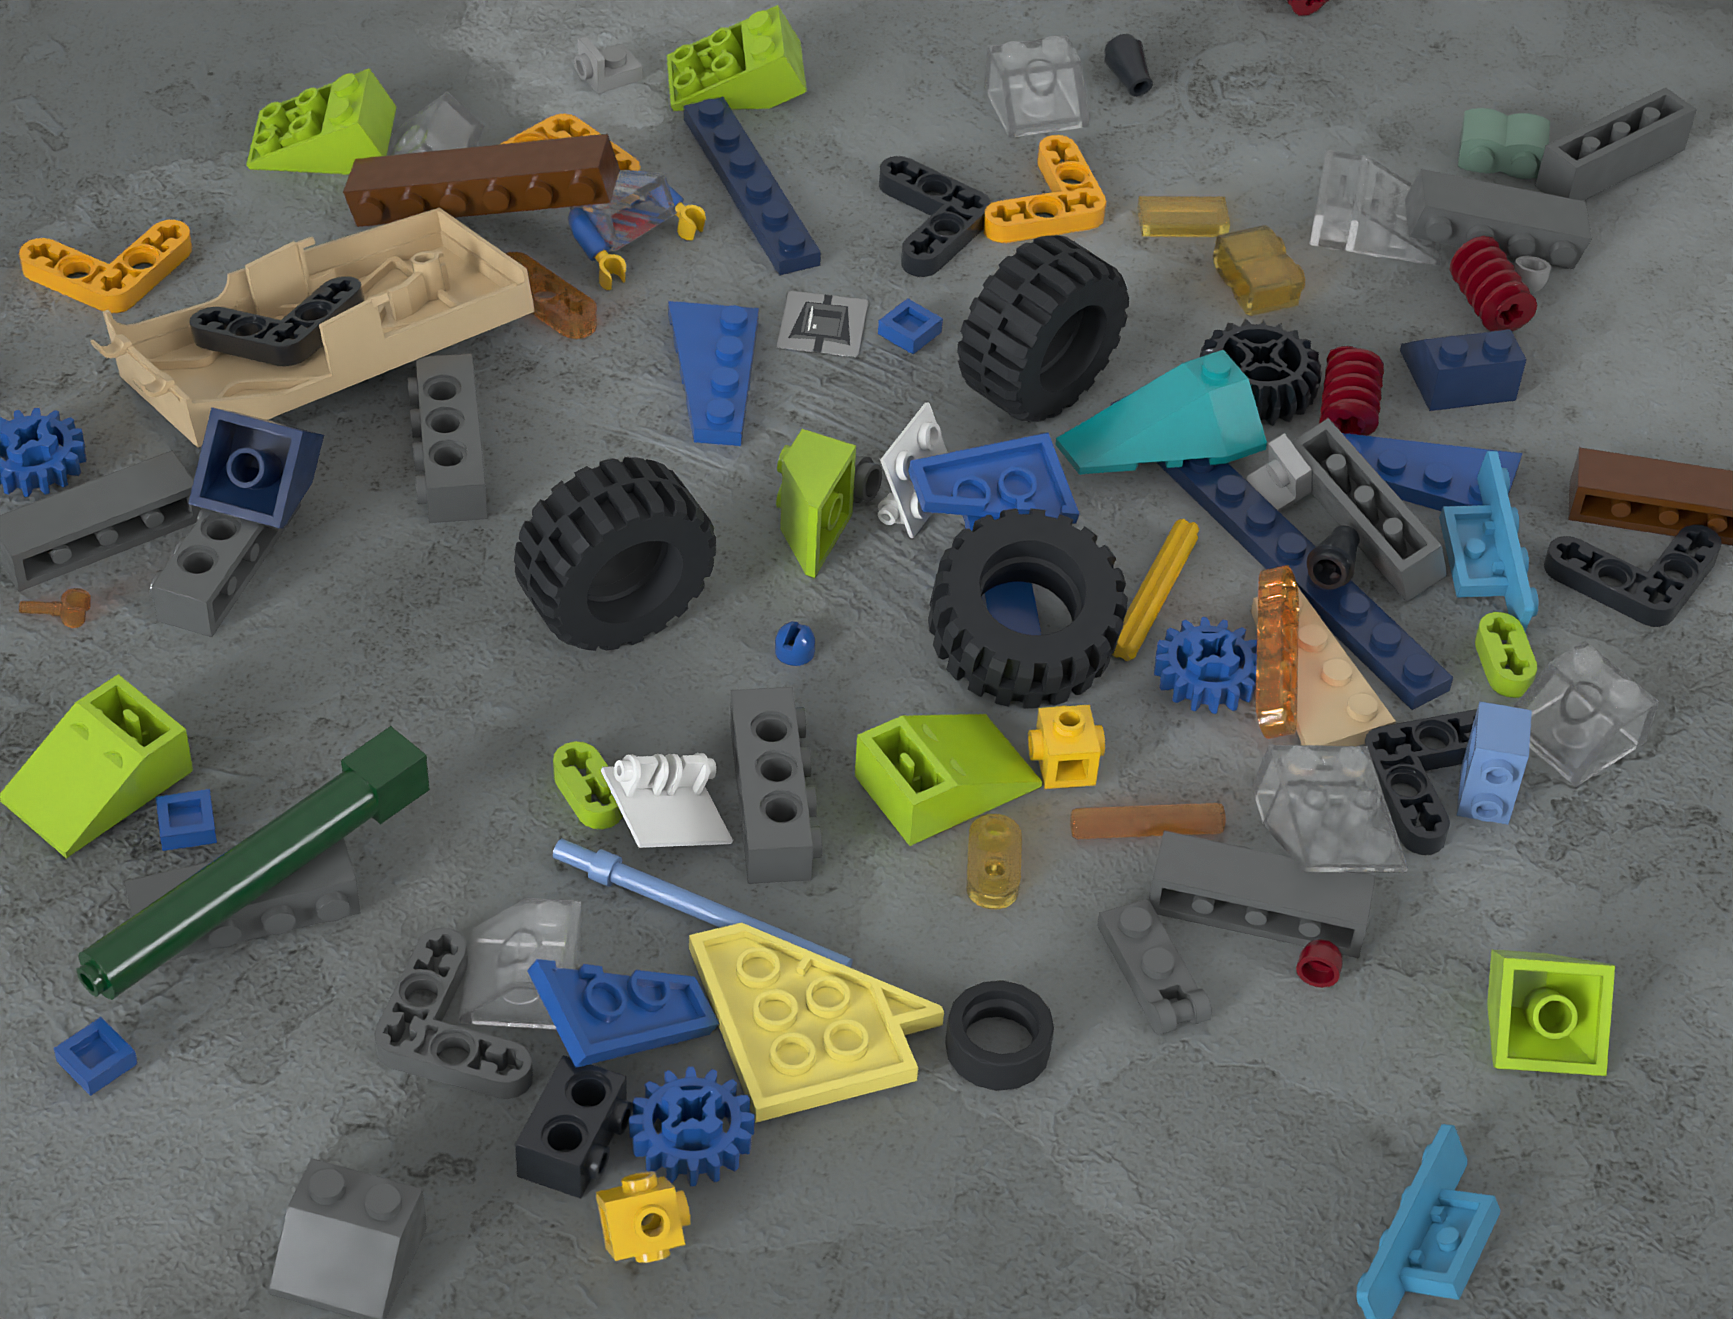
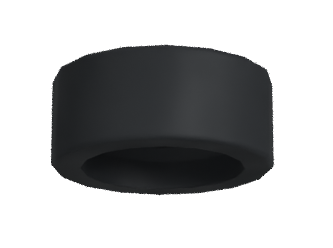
[945,980,1054,1091]

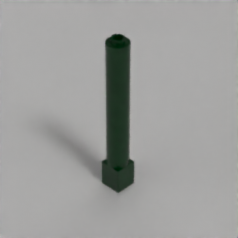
[76,726,430,1000]

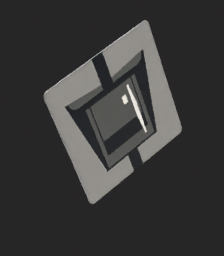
[777,291,868,357]

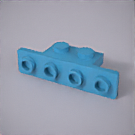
[1439,451,1539,631]
[1357,1124,1501,1319]

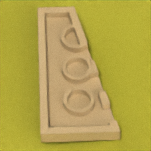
[1251,585,1396,763]

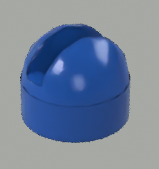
[775,621,815,666]

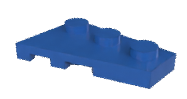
[908,433,1080,524]
[527,959,720,1068]

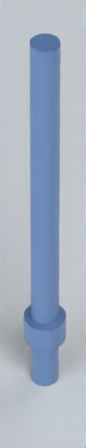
[553,838,852,968]

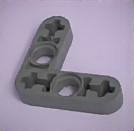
[374,927,533,1099]

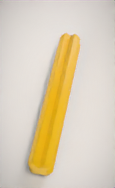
[1112,518,1199,661]

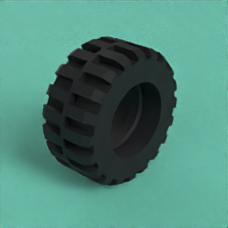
[957,235,1129,422]
[514,457,716,651]
[928,508,1128,709]

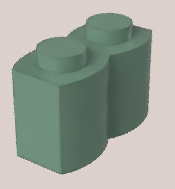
[1458,108,1550,179]

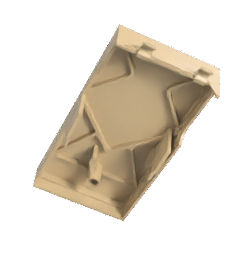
[90,208,535,448]

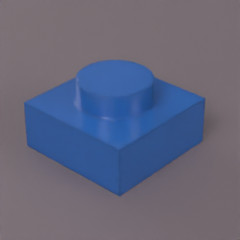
[878,298,943,354]
[156,789,217,851]
[54,1017,138,1096]

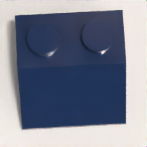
[1400,329,1527,411]
[188,407,324,529]

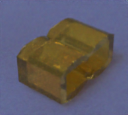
[1213,225,1305,316]

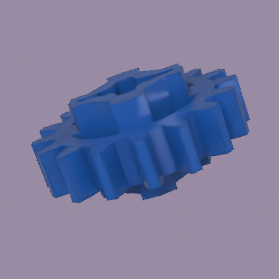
[0,408,87,497]
[1154,617,1265,714]
[629,1067,755,1186]

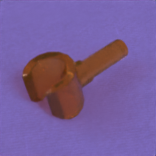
[19,588,91,628]

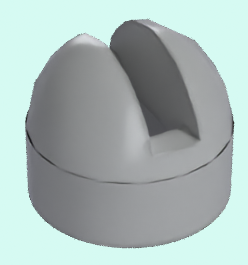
[1514,256,1551,293]

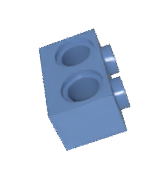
[1457,701,1532,825]

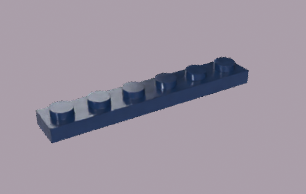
[684,97,821,276]

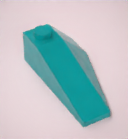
[1055,350,1267,475]

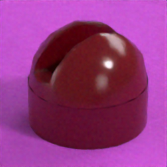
[1296,939,1343,988]

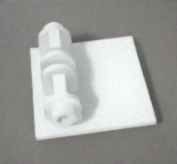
[878,402,948,538]
[601,753,733,848]

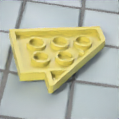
[689,922,944,1122]

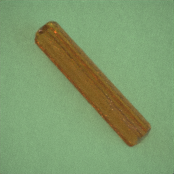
[1070,803,1226,839]

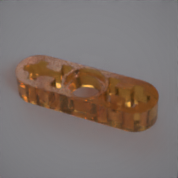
[505,252,597,339]

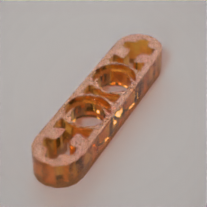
[1256,565,1299,739]

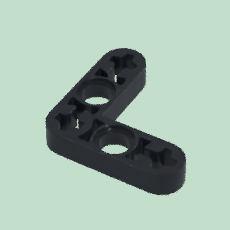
[879,156,991,277]
[189,276,365,366]
[1544,525,1722,627]
[1361,709,1477,855]

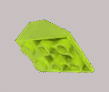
[666,5,807,111]
[246,68,397,175]
[0,674,193,859]
[855,714,1042,846]

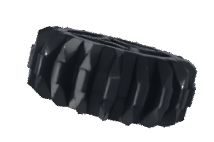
[1200,319,1322,426]

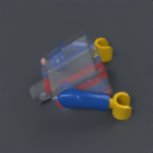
[568,170,706,290]

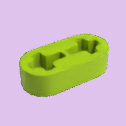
[1475,612,1537,698]
[553,741,623,830]

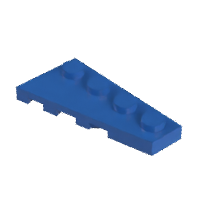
[668,301,759,446]
[1342,433,1522,511]

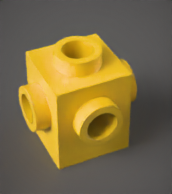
[1028,705,1105,789]
[596,1171,691,1263]

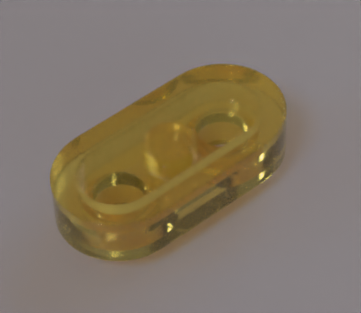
[966,814,1022,910]

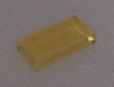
[1137,196,1230,237]

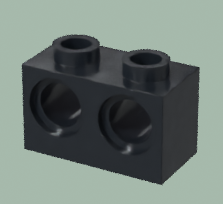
[515,1055,633,1199]

